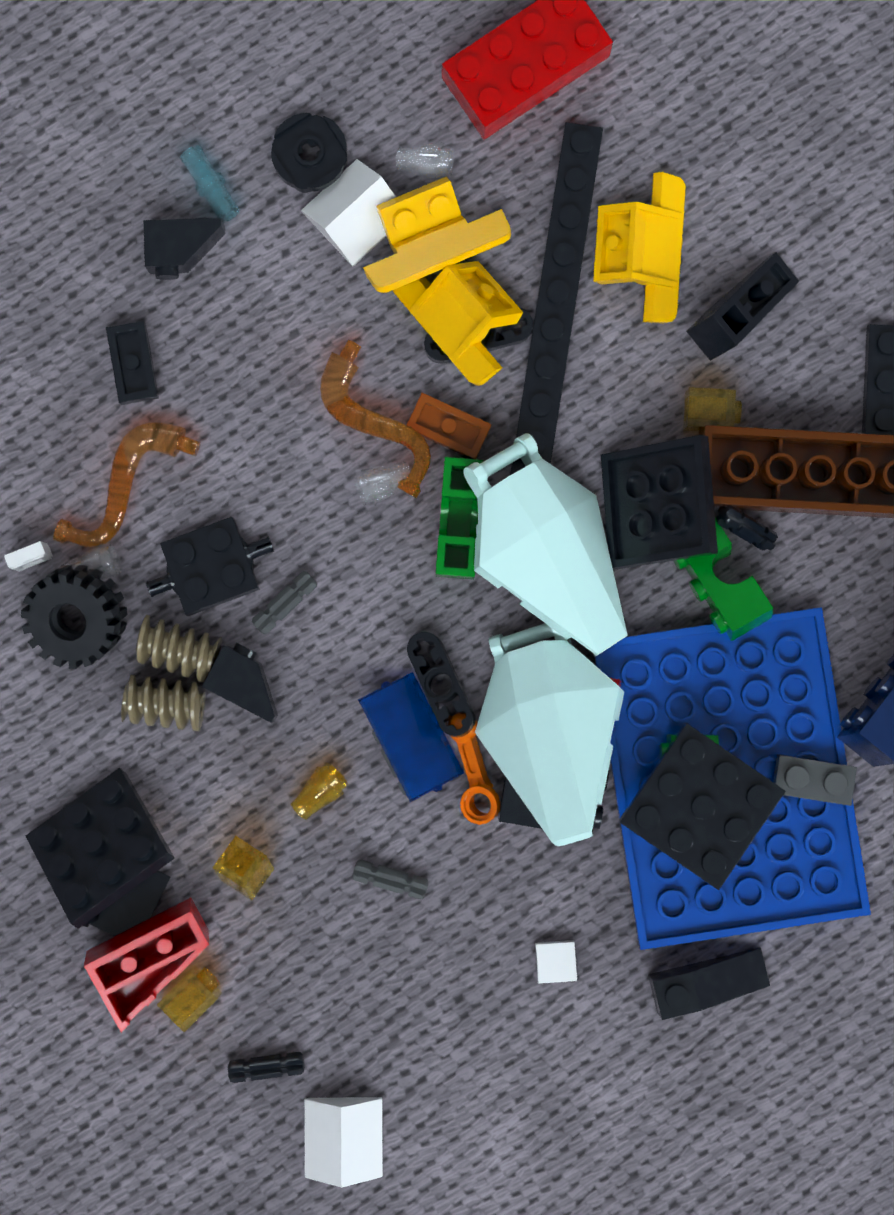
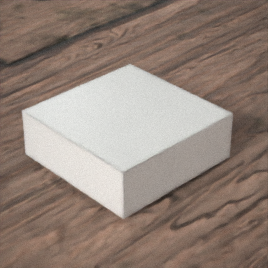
[4,541,53,572]
[535,940,577,984]

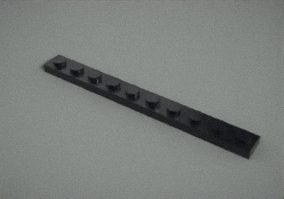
[510,122,603,475]

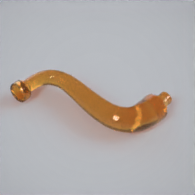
[320,339,431,499]
[53,422,200,547]

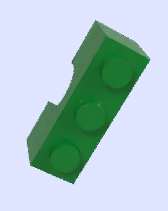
[436,457,484,580]
[674,518,773,641]

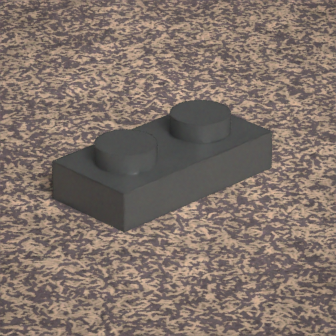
[773,754,857,806]

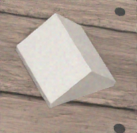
[301,159,396,266]
[304,1097,383,1188]

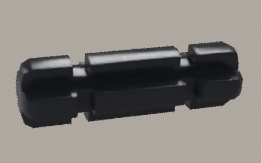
[716,505,778,551]
[228,1052,305,1083]

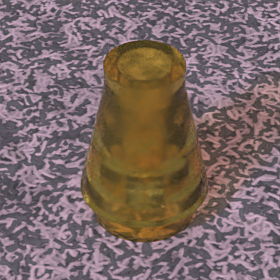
[291,763,348,820]

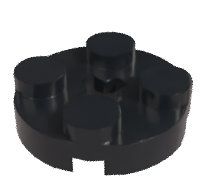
[271,113,347,193]

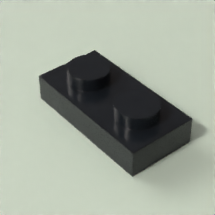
[106,321,159,405]

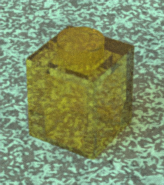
[683,387,742,432]
[212,836,274,901]
[157,966,222,1032]

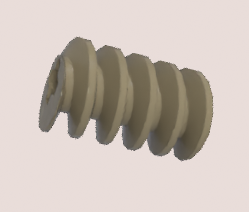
[136,615,222,682]
[121,675,206,731]

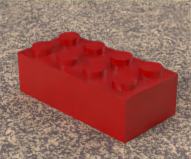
[442,0,613,140]

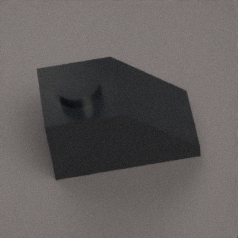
[143,218,225,280]
[202,642,278,723]

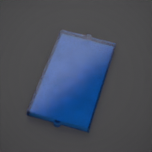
[358,672,464,802]

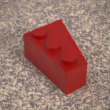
[84,898,209,1033]

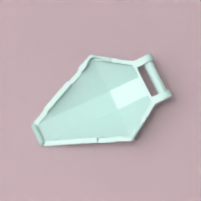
[463,433,628,657]
[475,623,624,846]

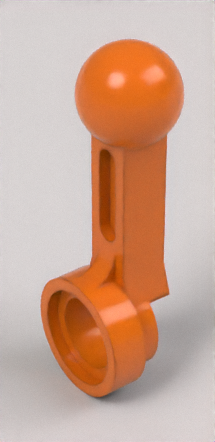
[448,713,501,825]

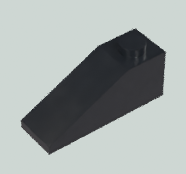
[686,252,799,361]
[648,947,770,1020]

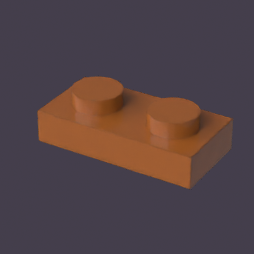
[406,393,492,459]

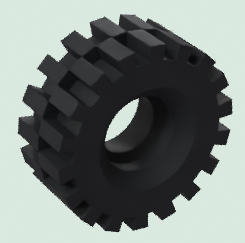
[21,565,128,669]

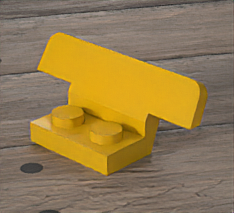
[593,172,686,324]
[363,177,511,293]
[393,261,523,386]

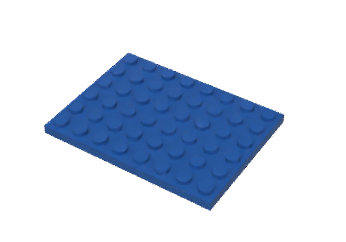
[593,607,871,950]

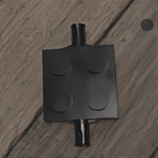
[146,517,274,616]

